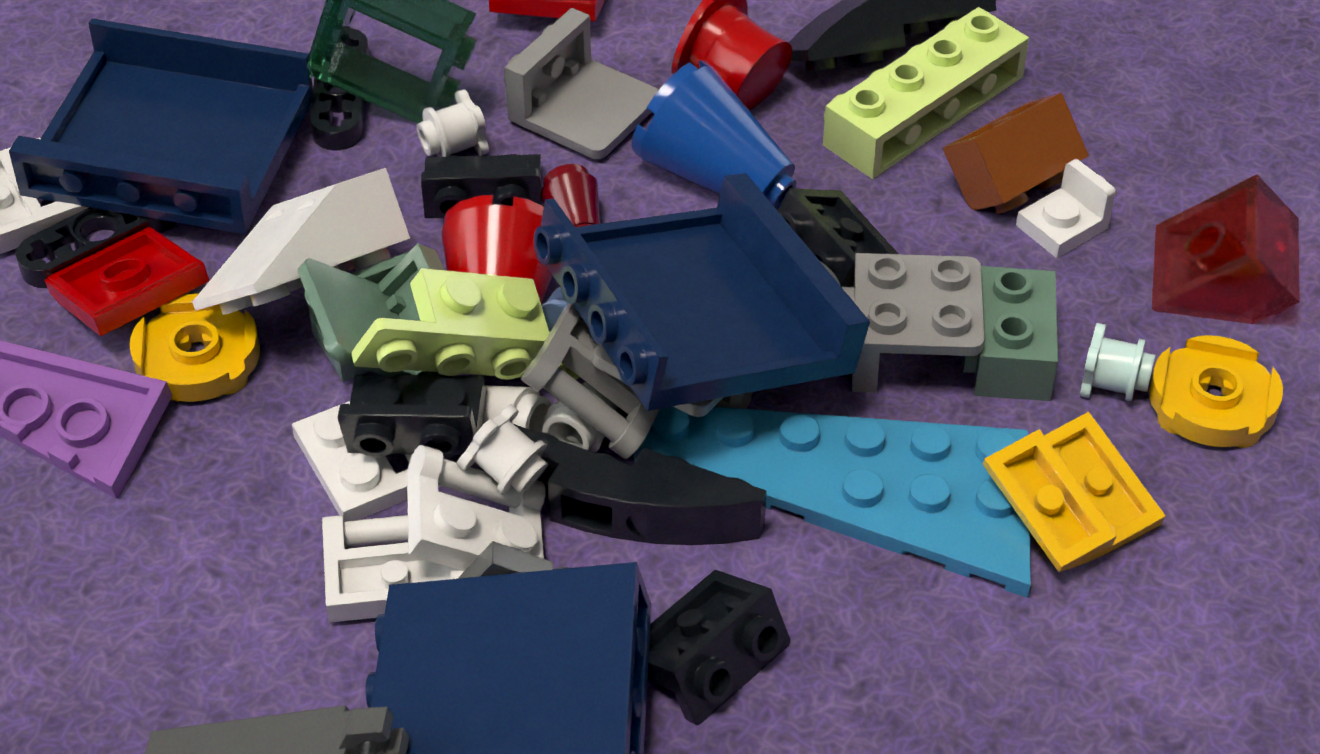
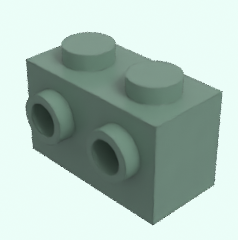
[962,266,1058,401]

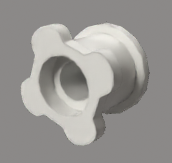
[417,89,489,157]
[457,404,548,495]

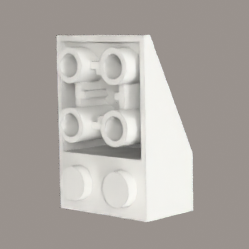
[192,168,410,315]

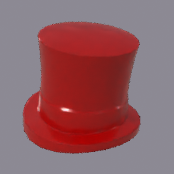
[671,0,793,110]

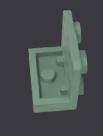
[298,243,444,377]

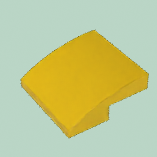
[982,412,1166,572]

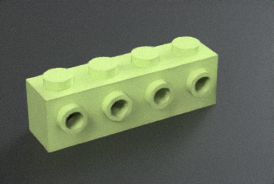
[823,7,1029,179]

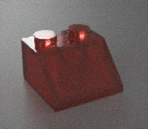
[1152,174,1300,324]

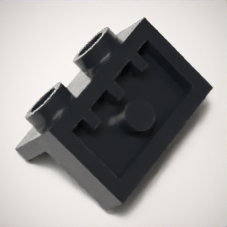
[421,154,542,219]
[777,188,899,287]
[337,374,487,458]
[647,570,790,725]

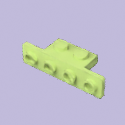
[351,268,580,380]

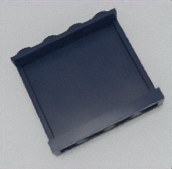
[9,18,314,234]
[534,173,870,411]
[365,562,652,754]

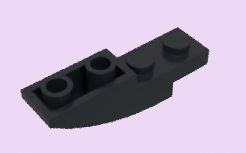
[789,0,996,71]
[514,424,767,546]

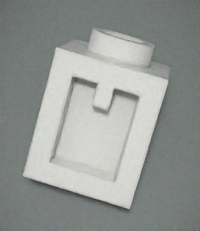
[1016,159,1116,258]

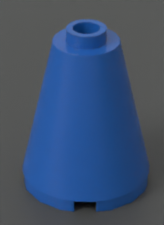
[632,60,796,209]

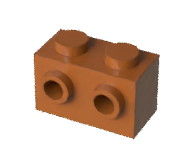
[942,92,1089,214]

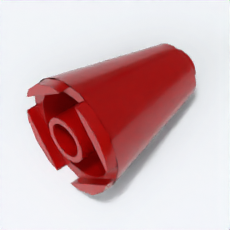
[441,195,553,376]

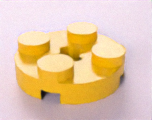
[130,293,260,402]
[1149,335,1283,448]

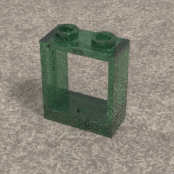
[309,0,478,123]

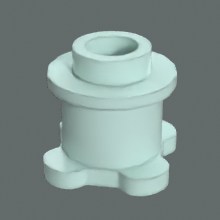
[1080,323,1156,402]

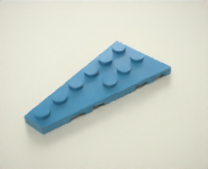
[634,406,1031,598]

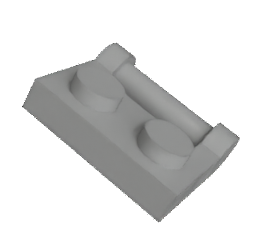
[521,303,660,460]

